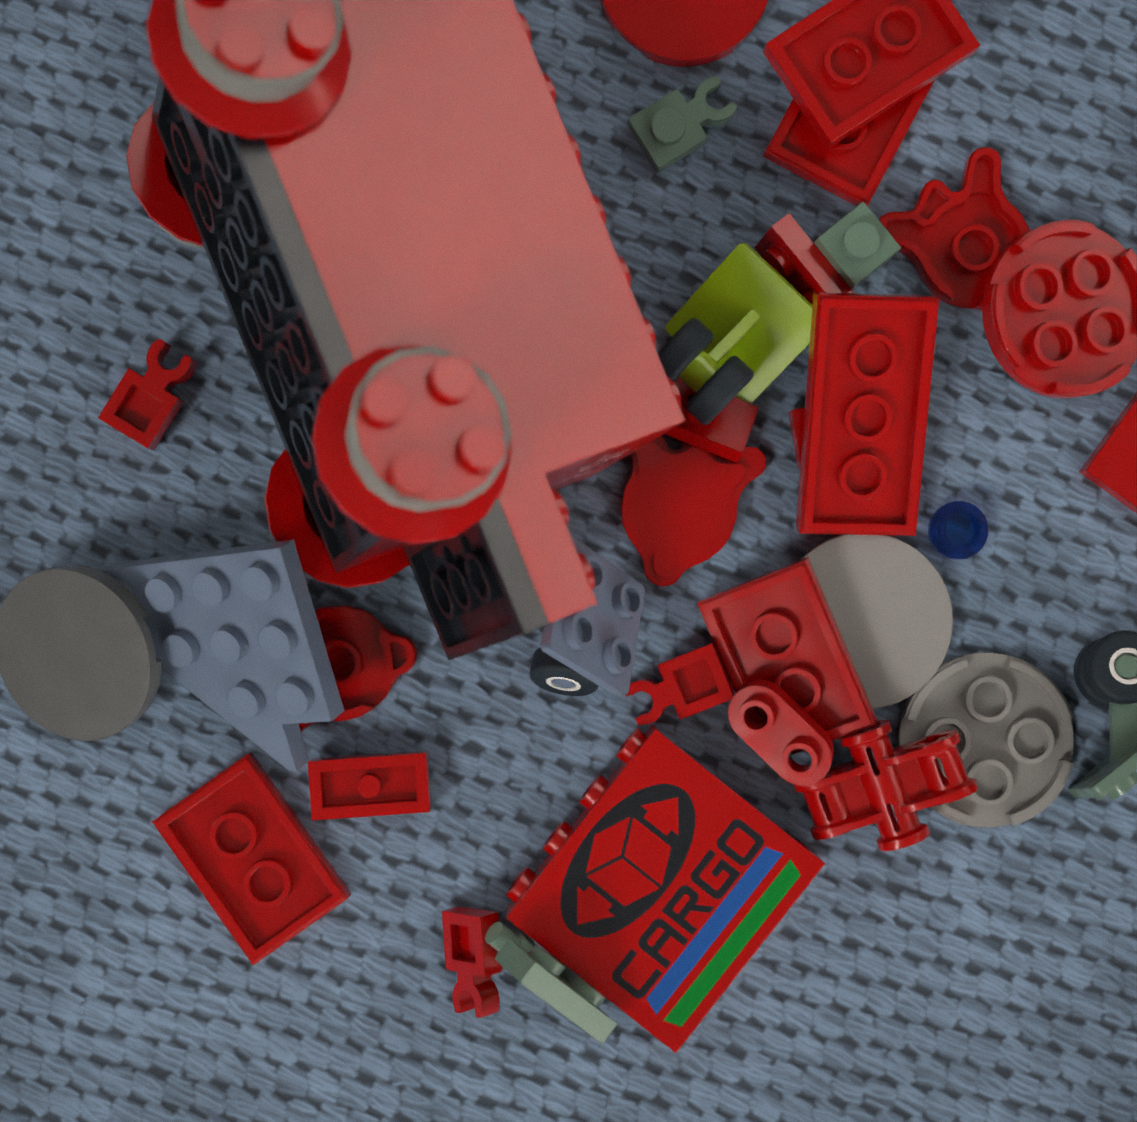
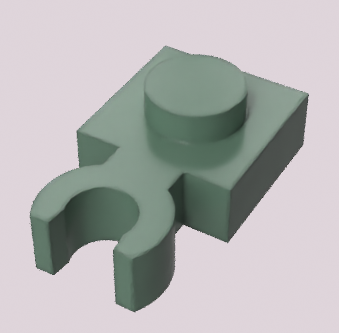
[627,76,737,174]

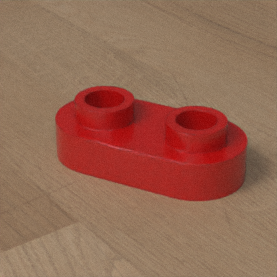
[728,680,834,786]

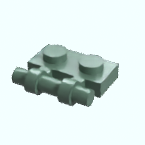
[485,922,617,1044]

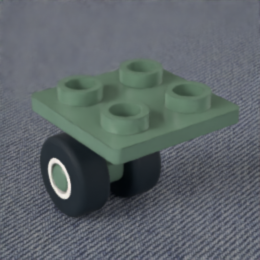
[1068,630,1137,801]

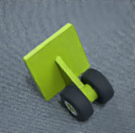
[657,242,812,425]

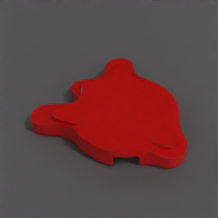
[878,147,1030,310]
[620,435,766,586]
[298,605,418,732]

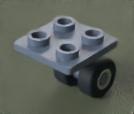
[530,537,645,696]

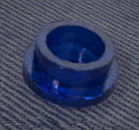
[928,501,988,559]

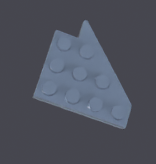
[96,540,344,771]

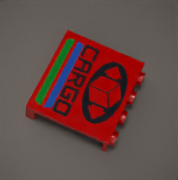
[505,724,825,1053]

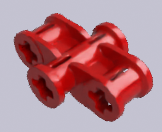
[793,720,979,851]

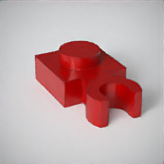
[98,338,197,451]
[625,642,735,725]
[442,907,502,1018]

